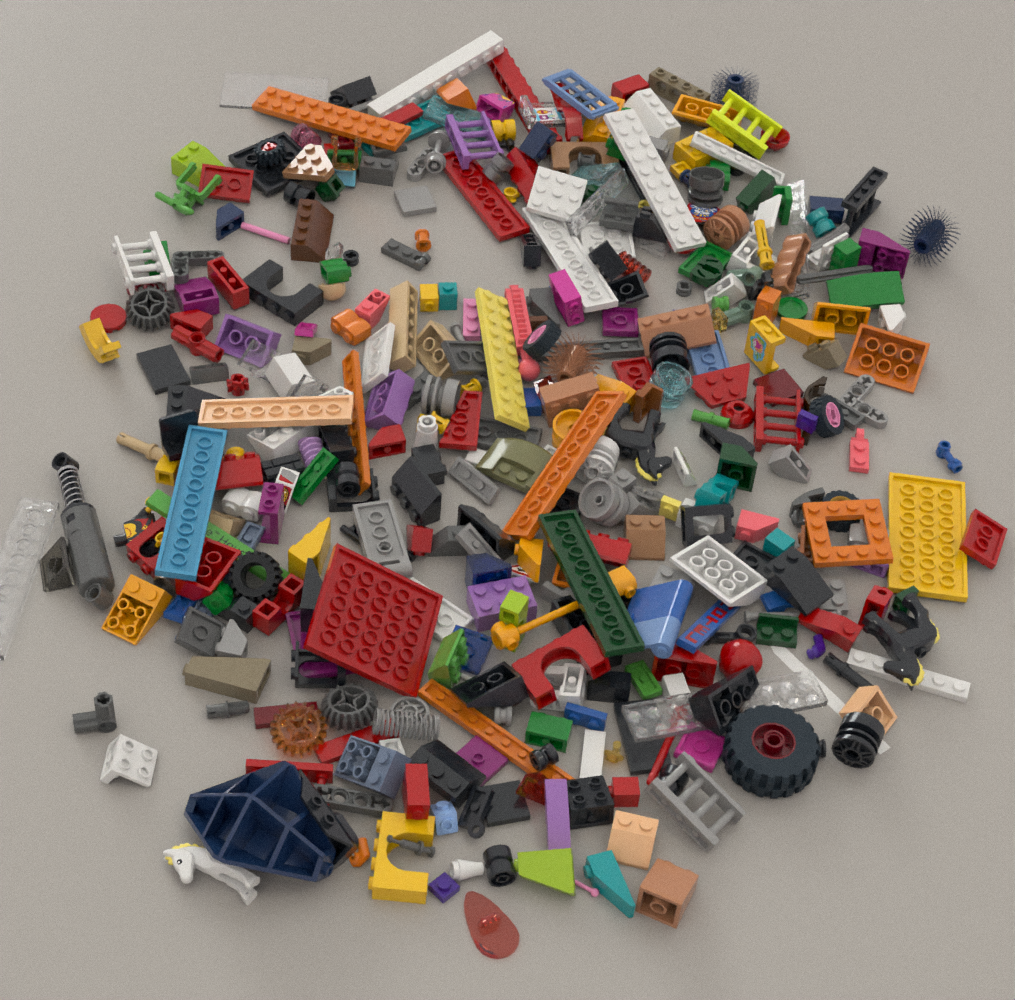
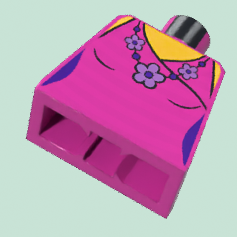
[476,93,515,122]

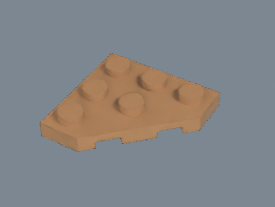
[282,144,335,182]

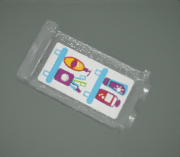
[518,93,587,129]

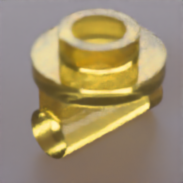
[603,741,624,763]

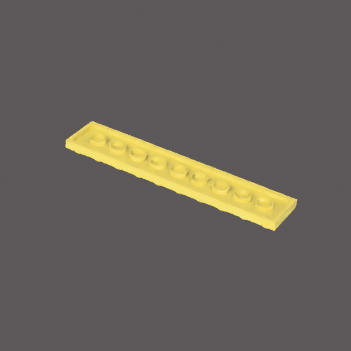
[475,287,530,432]

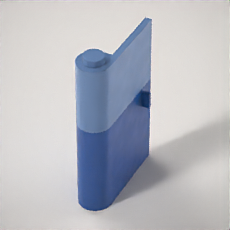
[627,579,693,659]

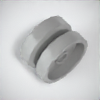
[578,478,629,527]

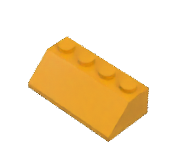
[672,94,742,128]
[576,96,625,142]

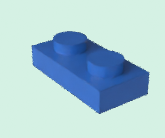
[564,702,608,732]

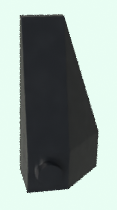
[607,271,649,305]

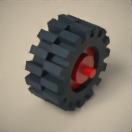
[254,137,287,166]

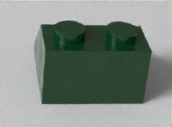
[716,442,758,492]

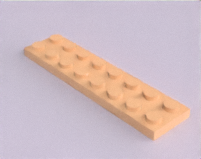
[198,395,354,429]

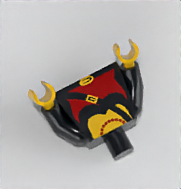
[113,497,164,558]

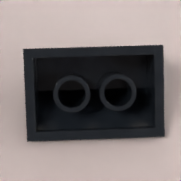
[390,456,442,526]
[457,504,515,561]
[410,740,487,809]

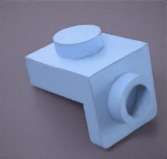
[430,801,458,835]

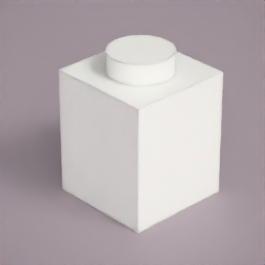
[661,673,690,708]

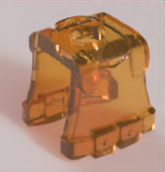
[331,135,362,171]

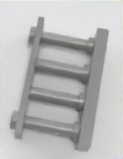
[645,751,746,853]

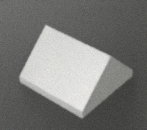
[265,352,314,397]

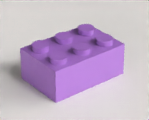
[466,575,537,632]

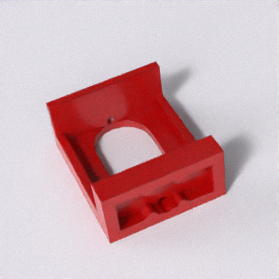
[126,516,166,579]

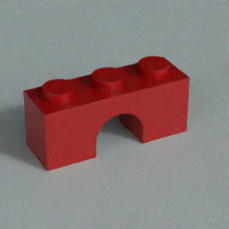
[252,573,304,636]

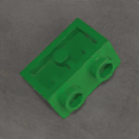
[772,186,793,225]

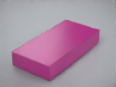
[294,322,317,337]

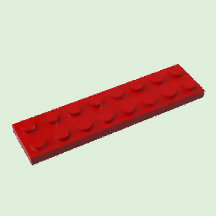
[443,151,530,242]

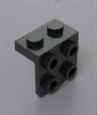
[158,409,198,462]

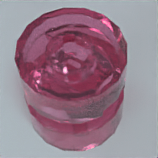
[291,123,322,149]

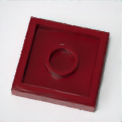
[753,369,804,407]

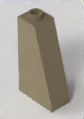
[182,656,271,704]

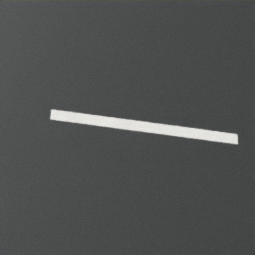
[770,646,891,755]

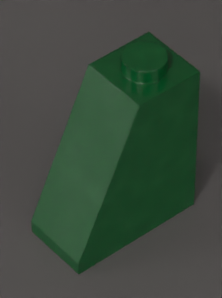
[736,170,777,215]

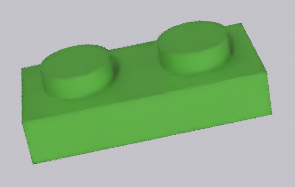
[624,660,663,700]

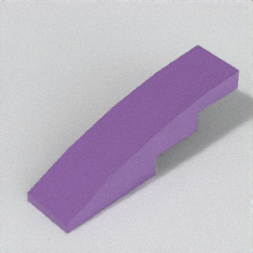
[544,779,571,850]

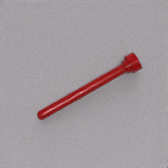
[646,707,689,786]

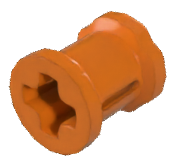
[414,229,431,252]

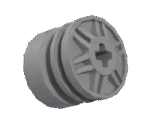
[421,375,461,418]

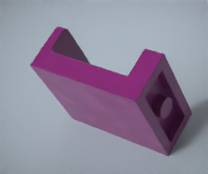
[258,482,284,545]

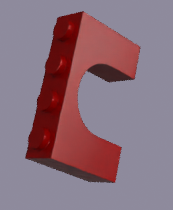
[511,625,611,710]

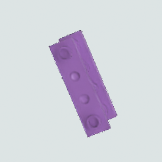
[445,111,504,170]

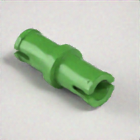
[691,409,730,430]

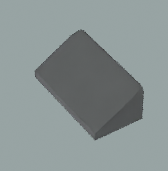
[189,362,229,384]

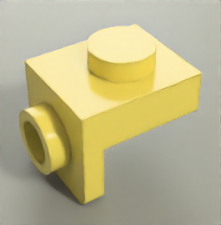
[658,495,682,522]

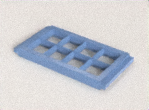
[542,69,619,120]

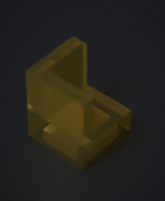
[711,307,728,333]

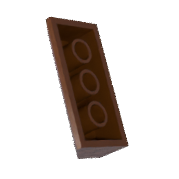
[291,199,334,263]

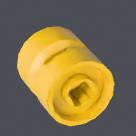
[490,119,516,142]

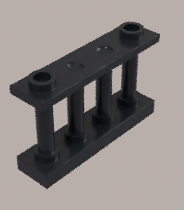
[839,166,888,238]

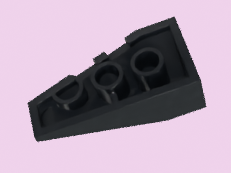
[688,665,759,736]

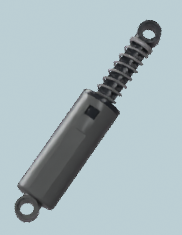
[52,452,115,610]

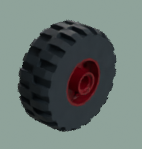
[722,705,821,799]

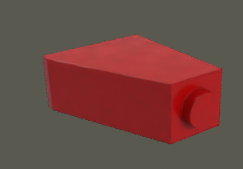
[401,764,430,820]

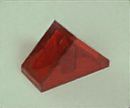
[515,772,548,806]

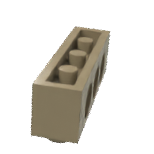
[648,67,711,104]

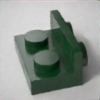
[755,613,799,649]

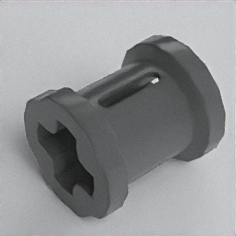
[577,152,595,169]

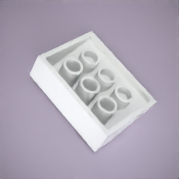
[669,535,768,607]

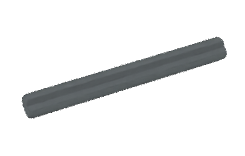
[796,265,873,285]

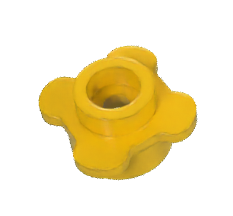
[504,187,520,203]

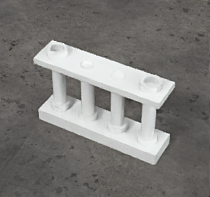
[111,231,174,295]

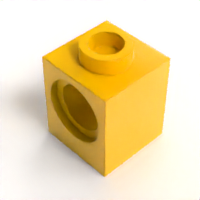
[419,284,439,312]

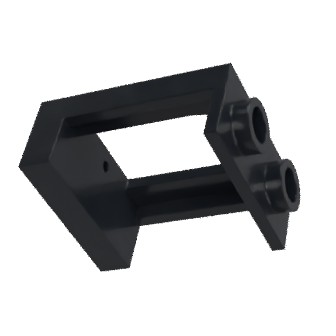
[326,468,380,512]
[680,502,735,547]
[291,641,346,689]

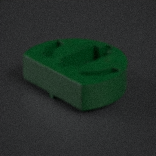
[690,255,723,285]

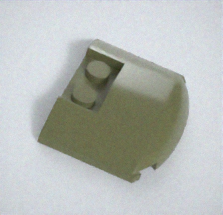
[475,438,553,494]

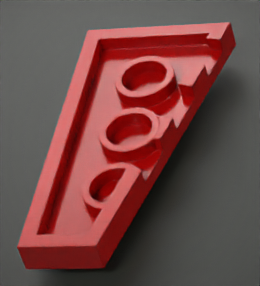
[439,390,483,451]

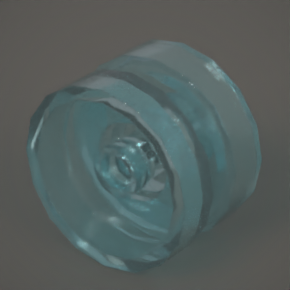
[648,361,693,409]

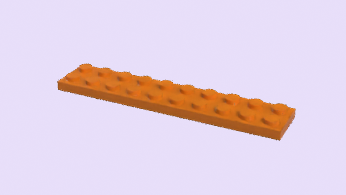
[252,86,412,151]
[502,391,627,541]

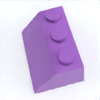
[215,314,282,367]
[365,369,415,430]

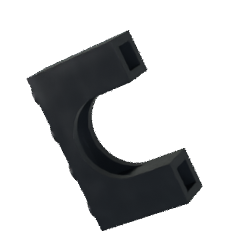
[242,259,324,326]

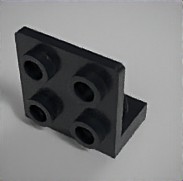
[588,240,628,281]
[567,775,614,830]

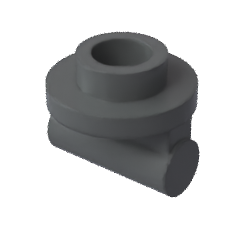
[791,509,806,528]

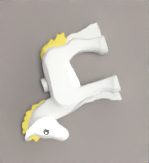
[163,843,260,906]

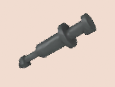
[386,835,436,858]

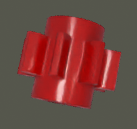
[226,373,249,396]

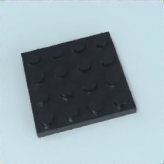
[228,132,304,197]

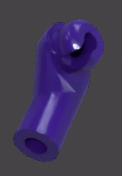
[806,634,826,659]

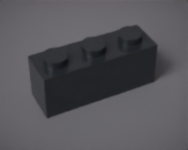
[318,425,357,468]

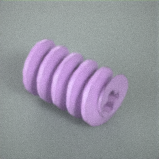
[298,437,324,469]

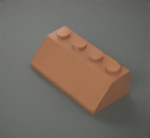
[637,303,717,358]

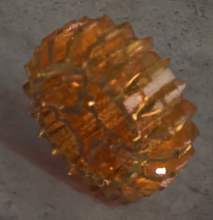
[270,701,328,758]

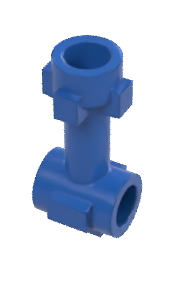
[936,440,963,473]

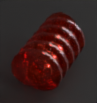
[618,251,652,284]

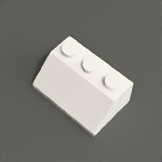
[748,194,782,247]

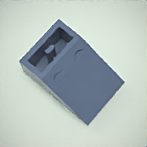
[333,735,412,800]

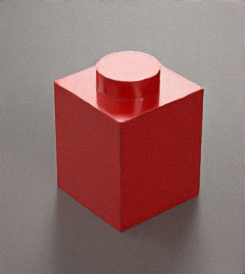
[607,777,640,807]

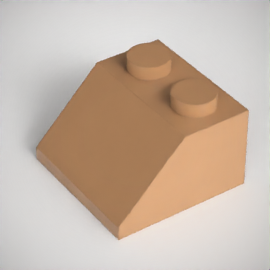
[623,515,666,561]

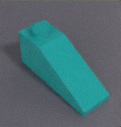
[583,850,636,918]

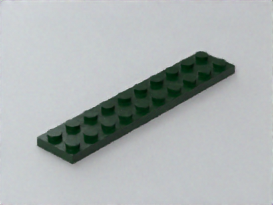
[537,509,645,657]

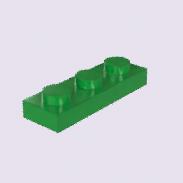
[292,447,339,505]

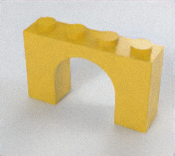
[368,811,435,904]

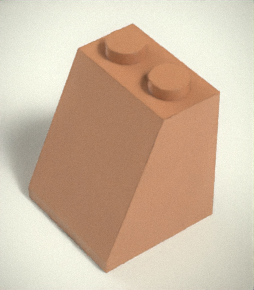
[635,858,699,929]

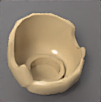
[318,282,346,301]

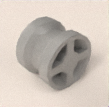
[494,706,512,727]

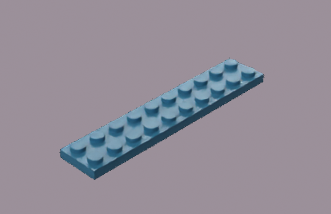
[155,425,228,581]

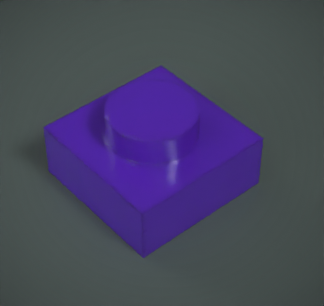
[796,409,818,434]
[428,872,460,903]

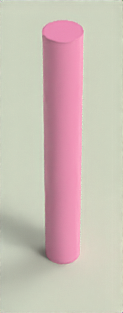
[241,222,291,244]

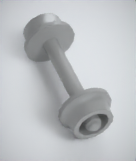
[424,130,450,174]

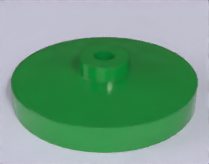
[777,297,808,320]

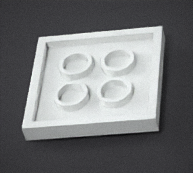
[526,166,588,225]
[578,222,636,262]

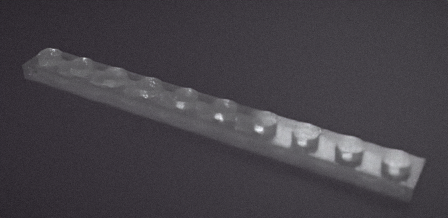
[788,180,810,300]

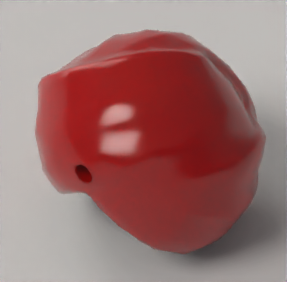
[718,639,763,677]

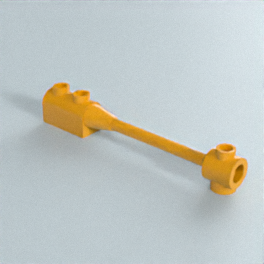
[490,565,637,651]

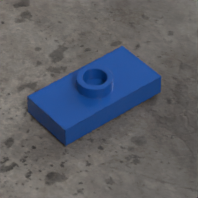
[163,595,199,623]

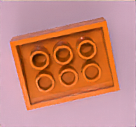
[844,323,930,394]

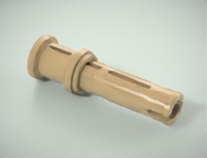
[116,432,165,462]

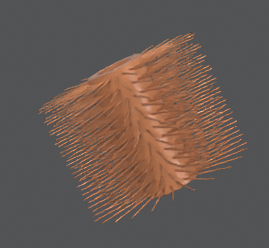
[539,332,604,383]

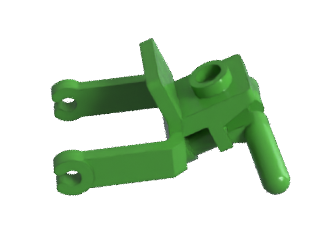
[155,162,222,216]

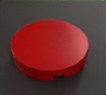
[90,303,127,333]

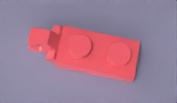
[849,428,869,474]

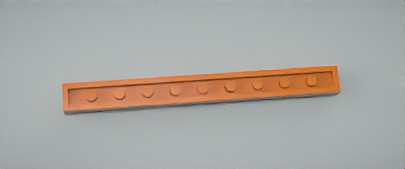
[342,350,371,496]
[418,679,575,785]

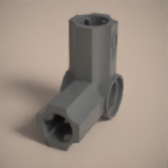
[72,692,117,733]

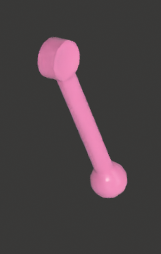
[575,880,599,897]

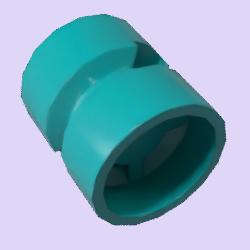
[805,207,836,239]

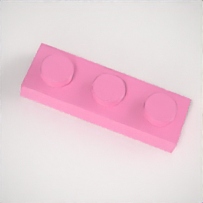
[463,298,481,341]

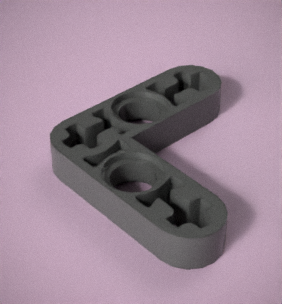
[172,250,224,284]

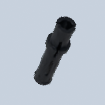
[823,652,874,688]

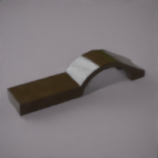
[802,376,828,446]

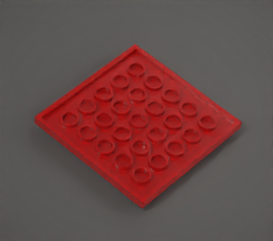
[303,543,443,698]

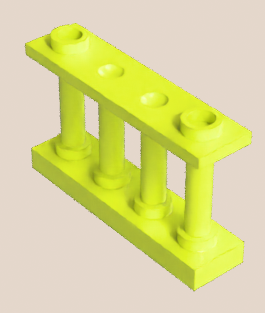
[706,89,783,160]

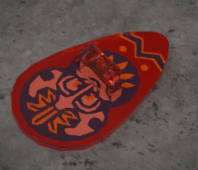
[464,891,519,959]

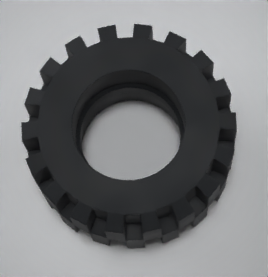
[229,550,283,604]

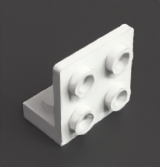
[805,232,849,272]
[100,734,158,788]

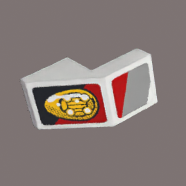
[275,466,300,515]

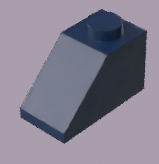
[216,202,245,241]

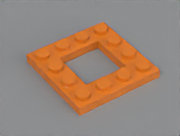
[802,499,894,568]

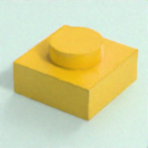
[669,160,692,180]

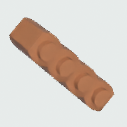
[771,233,811,295]

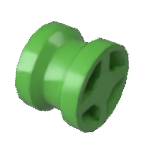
[711,296,729,314]

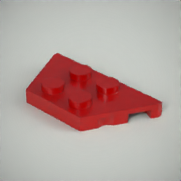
[683,363,750,409]

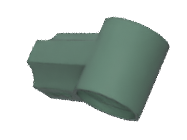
[726,266,763,286]
[719,300,754,327]

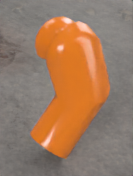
[349,837,370,867]

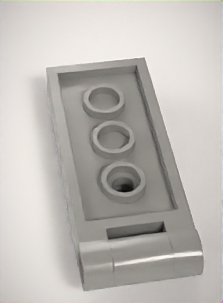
[352,499,413,578]

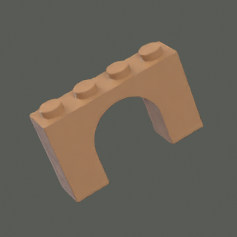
[549,142,620,181]

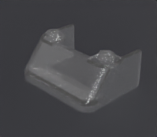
[237,339,329,397]

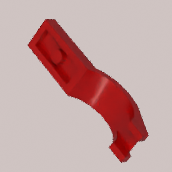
[550,83,583,142]

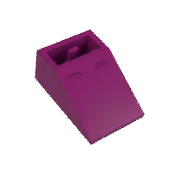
[857,228,910,279]
[173,276,220,315]

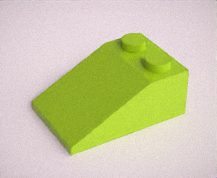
[171,141,226,187]

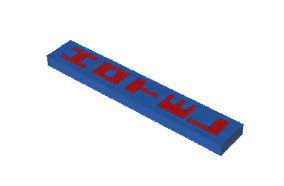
[676,599,741,654]

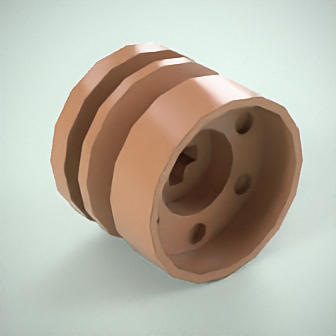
[703,204,750,250]

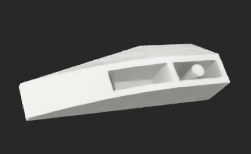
[247,386,354,461]

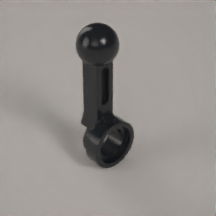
[703,624,757,646]

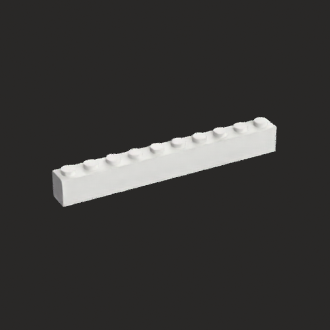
[367,30,504,118]

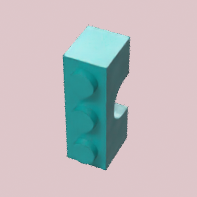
[694,473,739,506]

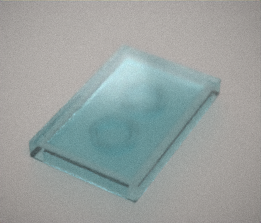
[571,162,621,185]

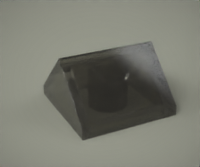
[39,537,75,592]

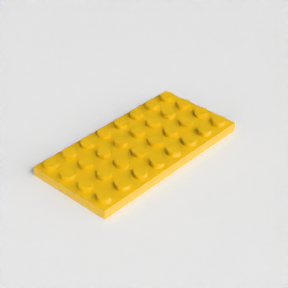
[887,472,968,603]

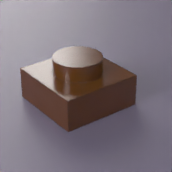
[529,315,548,332]

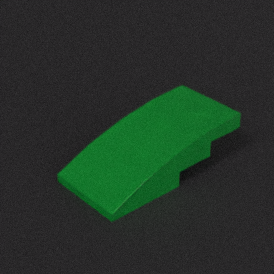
[826,271,905,309]

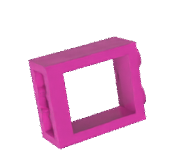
[548,269,585,327]

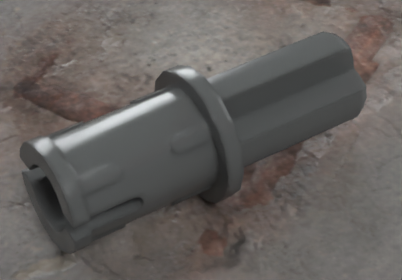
[206,700,250,718]

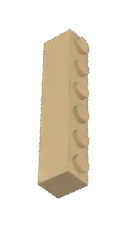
[388,280,418,372]

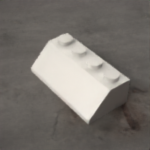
[624,88,681,144]

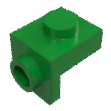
[202,581,234,615]

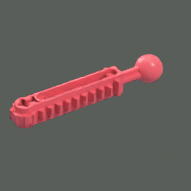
[504,285,541,382]

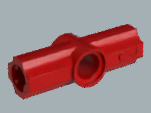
[171,325,224,363]

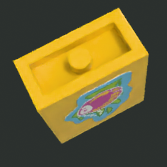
[744,315,786,375]

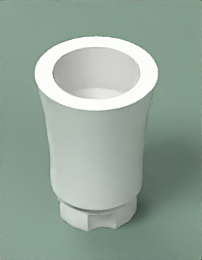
[413,415,439,451]

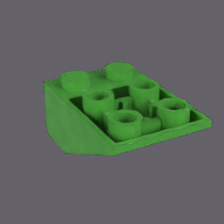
[428,628,469,689]

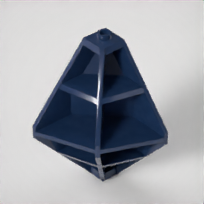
[184,761,336,882]

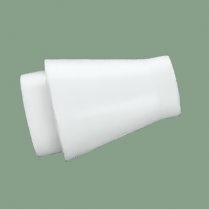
[449,859,484,881]

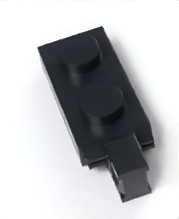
[747,271,774,301]

